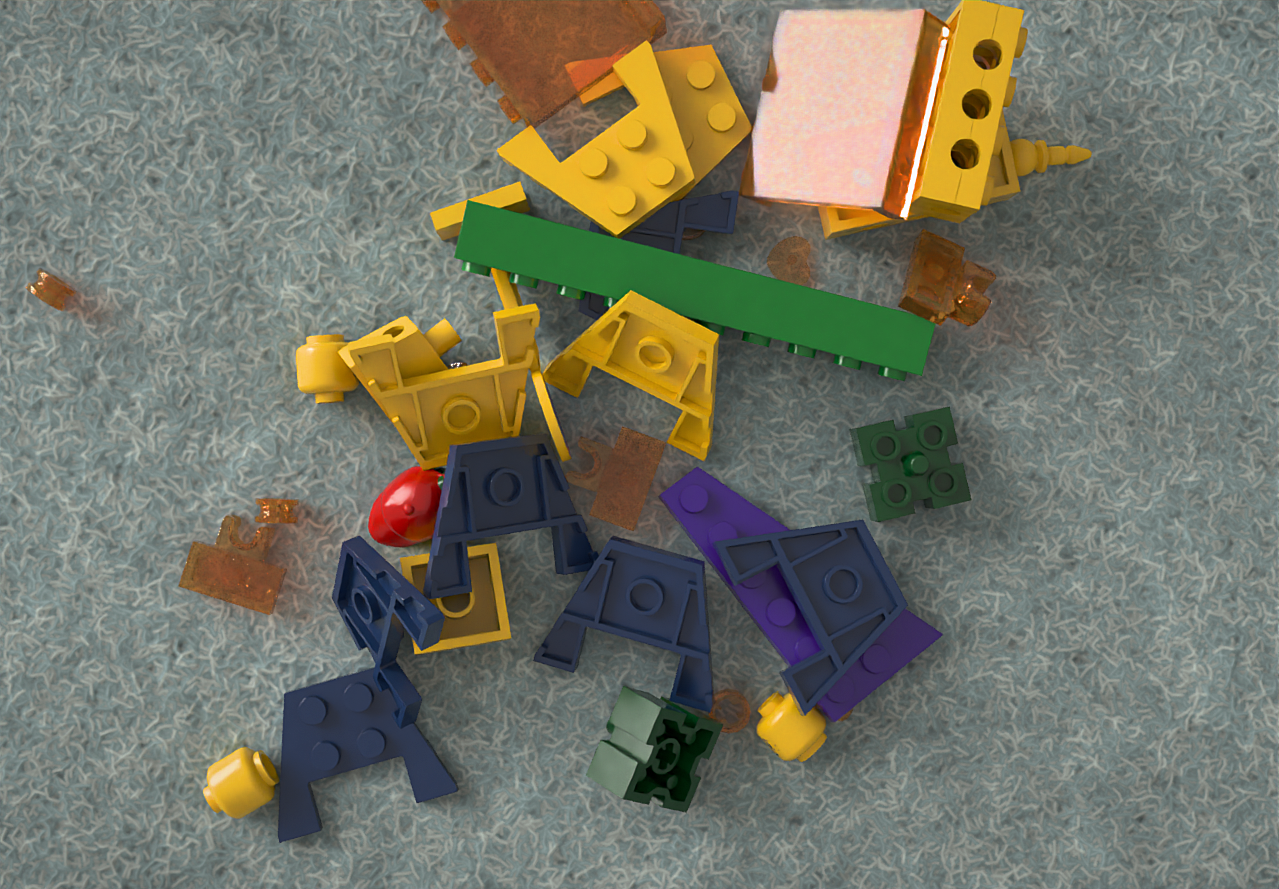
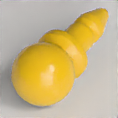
[1010,139,1092,177]

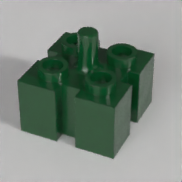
[849,406,972,522]
[586,686,724,813]

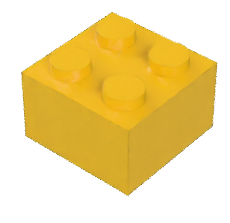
[400,543,511,656]

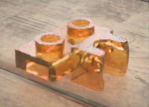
[898,229,996,326]
[565,426,666,532]
[178,514,287,615]

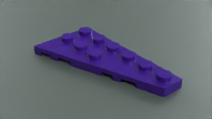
[658,466,944,722]

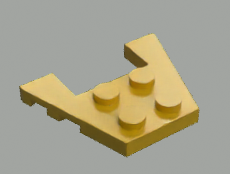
[497,40,696,239]
[565,45,753,202]
[543,290,719,461]
[348,303,540,470]

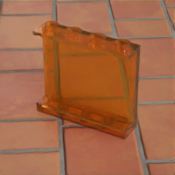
[421,0,667,129]
[739,9,951,220]

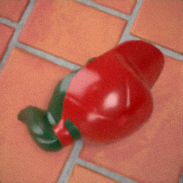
[368,466,446,548]

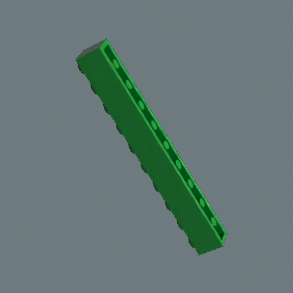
[454,200,937,381]

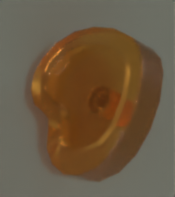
[766,236,810,285]

